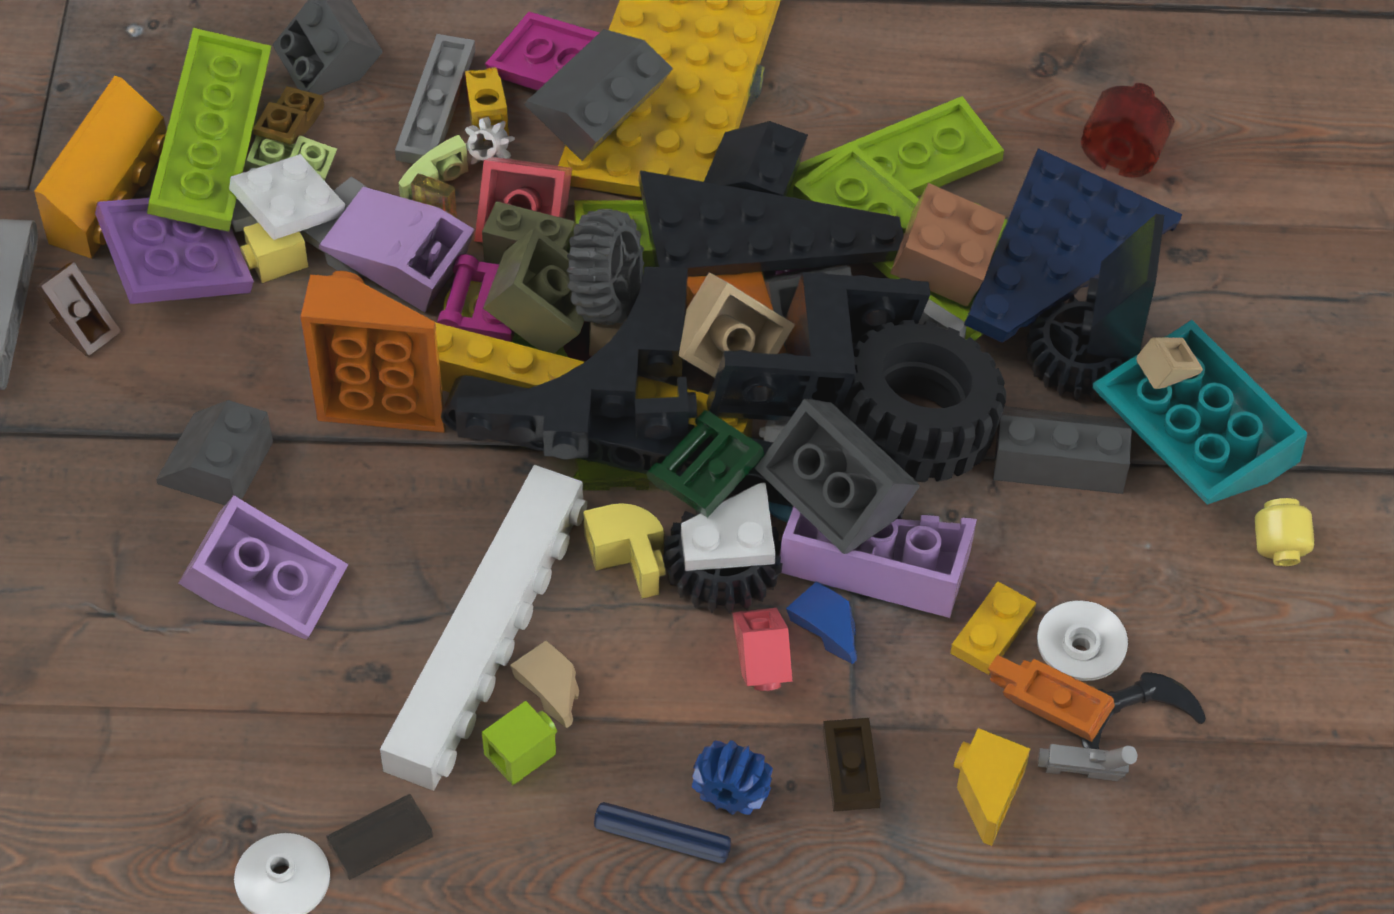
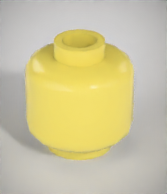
[1255,498,1314,566]

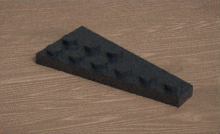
[638,170,904,277]

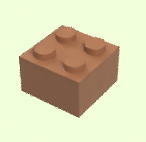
[890,183,1006,307]

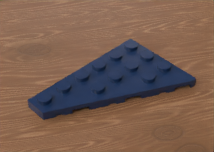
[964,148,1182,342]

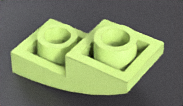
[244,135,337,181]
[398,135,468,205]

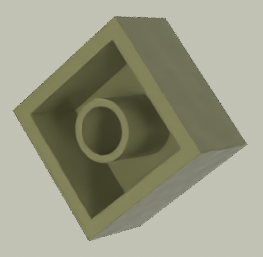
[483,227,584,354]

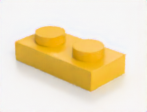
[950,581,1036,675]

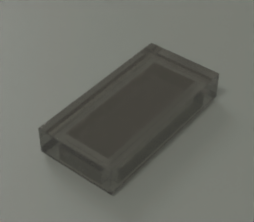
[326,794,433,880]

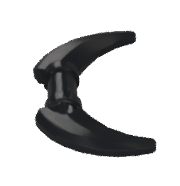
[1080,672,1206,749]

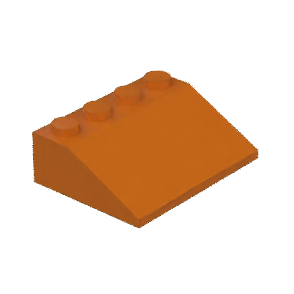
[300,274,446,433]

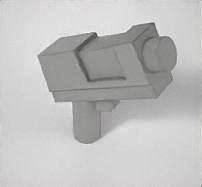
[1038,744,1138,781]

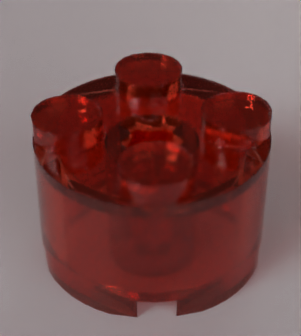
[1081,83,1175,178]

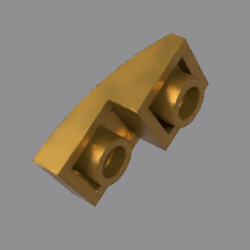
[253,86,324,145]

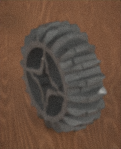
[566,209,645,325]

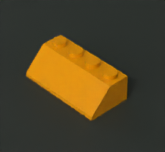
[34,76,167,259]

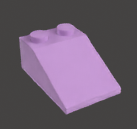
[178,495,348,639]

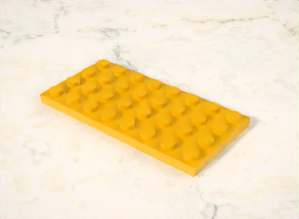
[558,0,781,197]

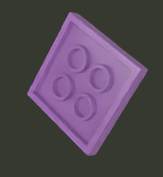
[95,198,254,304]

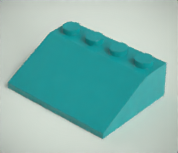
[1093,320,1308,505]

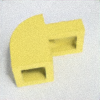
[584,503,665,599]

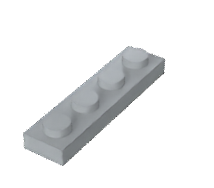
[395,34,476,164]

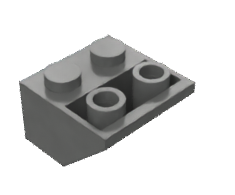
[272,0,383,95]

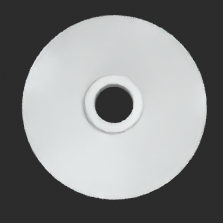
[1037,601,1128,681]
[234,833,330,914]

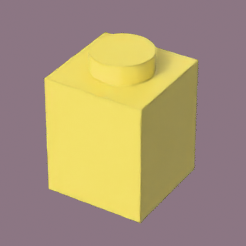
[240,223,309,283]

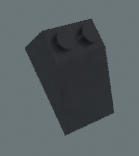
[1081,214,1165,360]

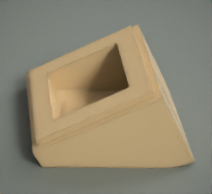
[1136,337,1203,389]

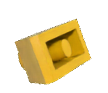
[953,728,1030,846]

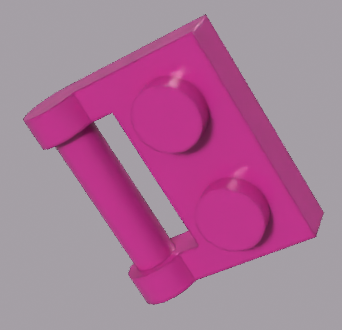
[437,254,515,342]

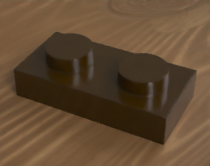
[823,718,881,812]

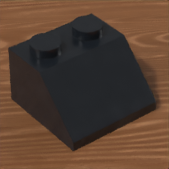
[704,121,808,197]

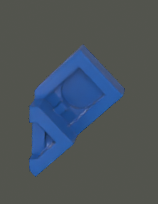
[786,581,857,664]

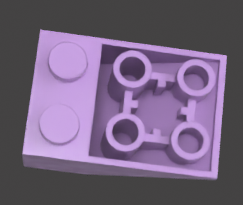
[319,187,475,313]

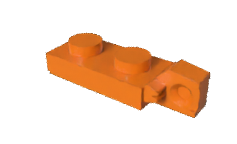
[988,655,1115,742]

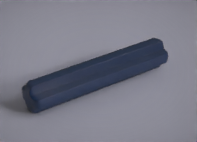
[594,802,731,863]

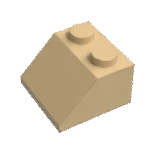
[679,272,795,387]

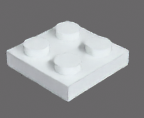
[229,154,345,240]

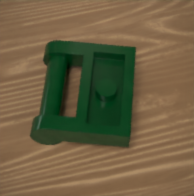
[646,410,764,518]

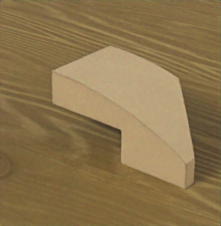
[510,641,580,728]

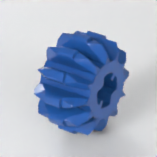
[692,740,773,815]

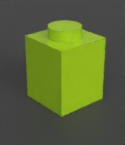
[482,701,557,786]

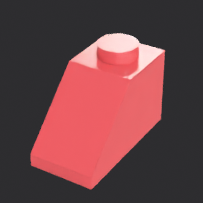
[732,608,793,691]

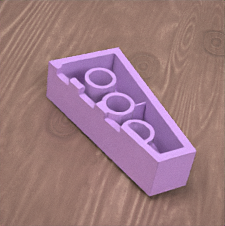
[780,507,977,618]

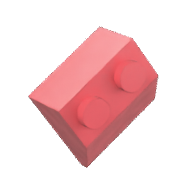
[474,157,572,243]

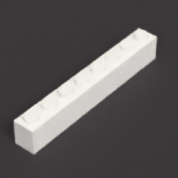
[380,465,587,791]

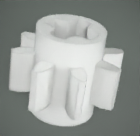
[465,117,515,164]

